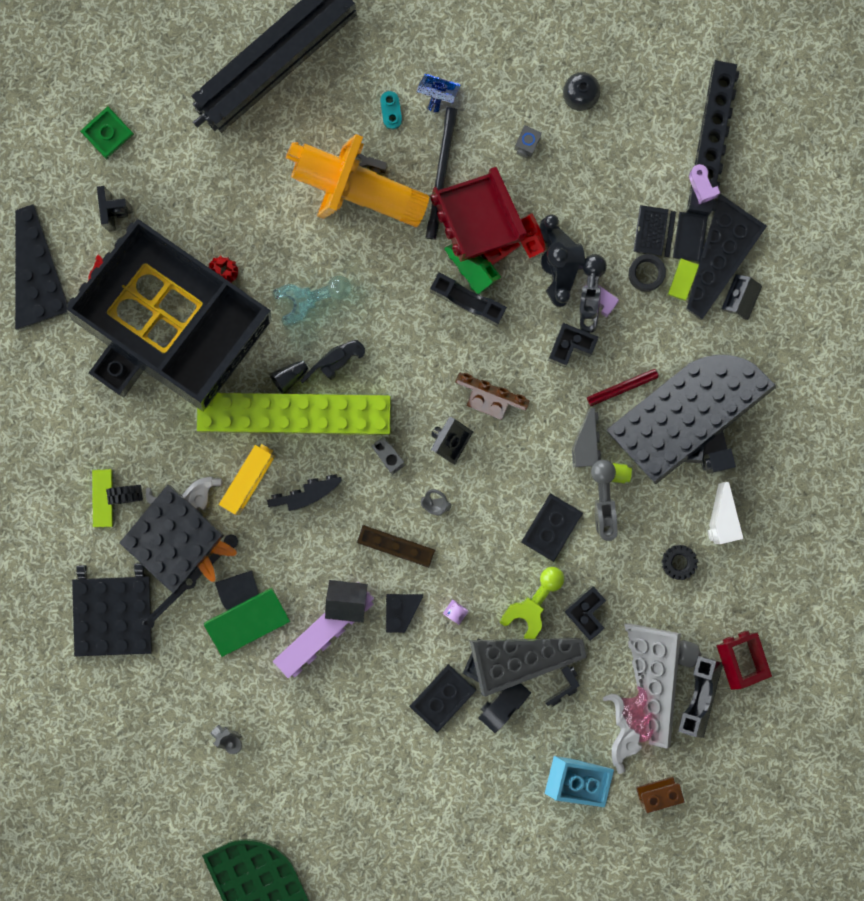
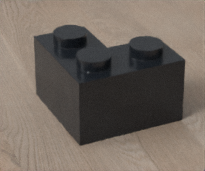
[547,323,599,368]
[701,431,736,474]
[563,585,606,641]

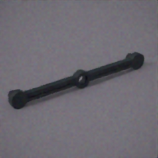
[140,534,238,630]

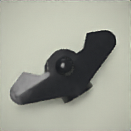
[539,214,585,307]

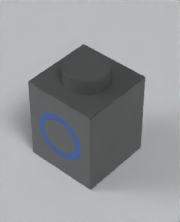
[514,125,542,158]

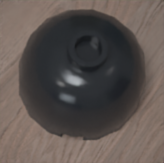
[563,72,600,111]

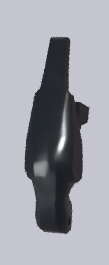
[301,340,365,383]

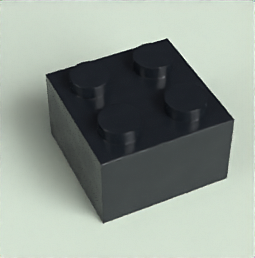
[89,346,144,397]

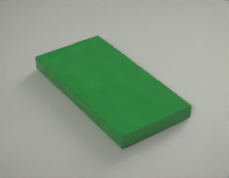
[203,588,290,657]

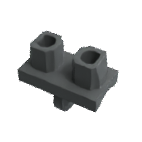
[210,725,242,754]

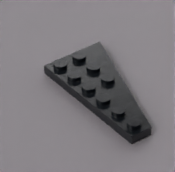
[686,194,767,320]
[15,204,68,330]

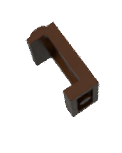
[636,776,685,813]

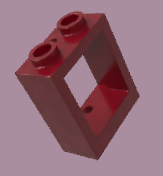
[716,630,772,690]

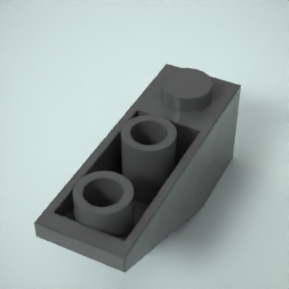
[572,408,601,468]

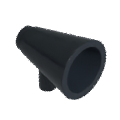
[269,360,308,394]

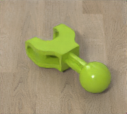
[500,567,565,639]

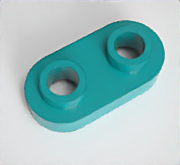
[380,91,402,130]

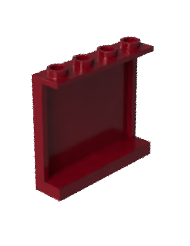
[430,166,527,262]

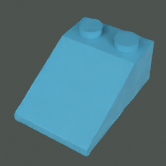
[545,756,614,807]

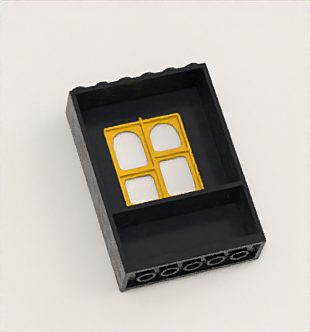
[66,219,272,412]

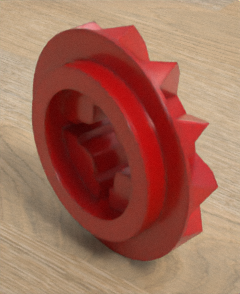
[208,256,239,283]

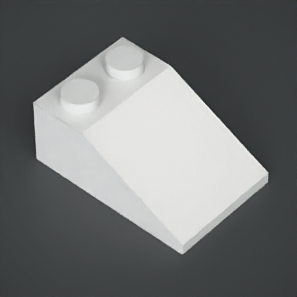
[708,482,743,544]

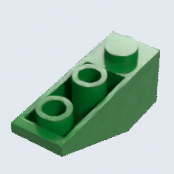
[444,244,502,295]

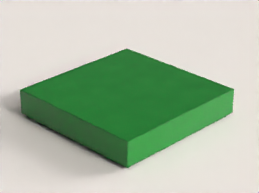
[80,106,134,160]

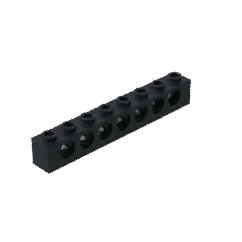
[686,60,739,216]

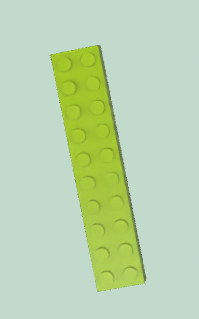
[197,393,391,435]

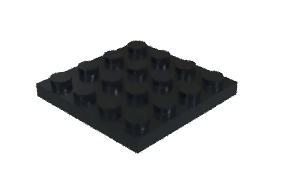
[119,485,224,594]

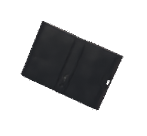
[633,205,708,262]

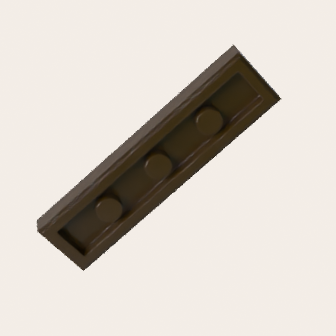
[357,525,435,568]

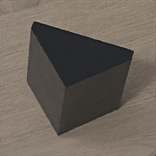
[325,580,368,623]

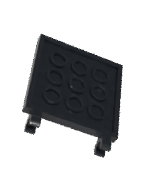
[72,563,152,657]

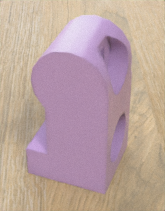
[689,164,720,204]
[586,285,619,317]
[443,600,468,625]

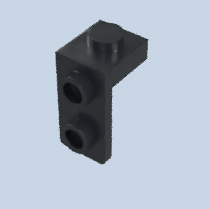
[544,665,580,707]

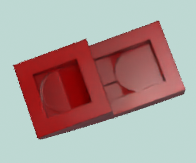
[521,213,546,258]

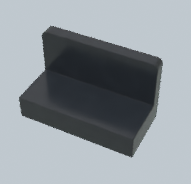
[721,274,762,320]

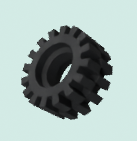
[106,485,143,505]
[661,545,698,580]

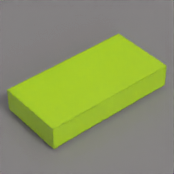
[667,259,699,301]

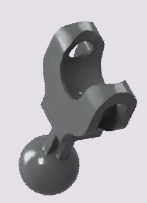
[591,460,618,541]

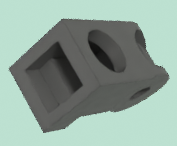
[371,437,406,475]

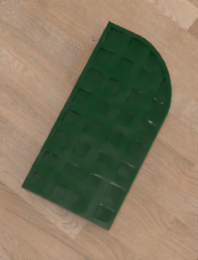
[202,839,310,901]

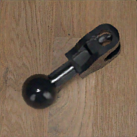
[580,254,607,333]

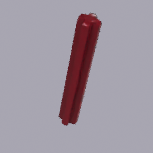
[587,369,659,406]

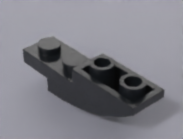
[267,474,343,511]

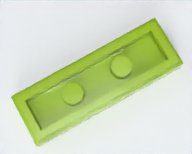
[92,469,113,527]

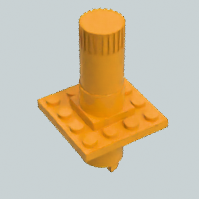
[285,134,430,228]

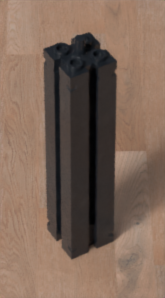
[191,0,357,133]

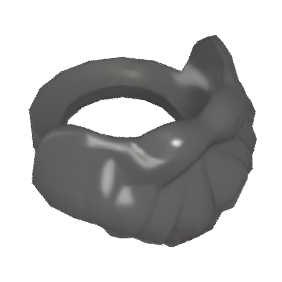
[421,489,452,516]

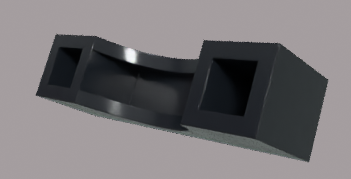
[430,272,507,327]
[678,656,723,738]

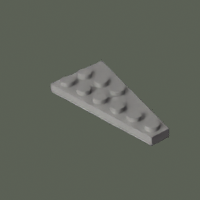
[624,623,681,749]

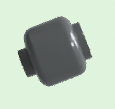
[678,640,702,668]

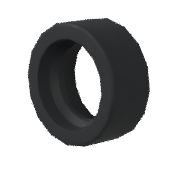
[628,254,666,292]

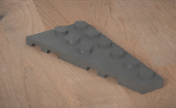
[469,638,587,697]

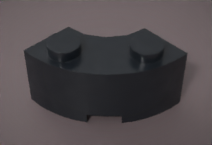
[478,683,531,733]

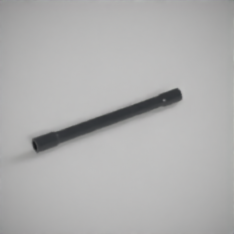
[425,107,458,240]

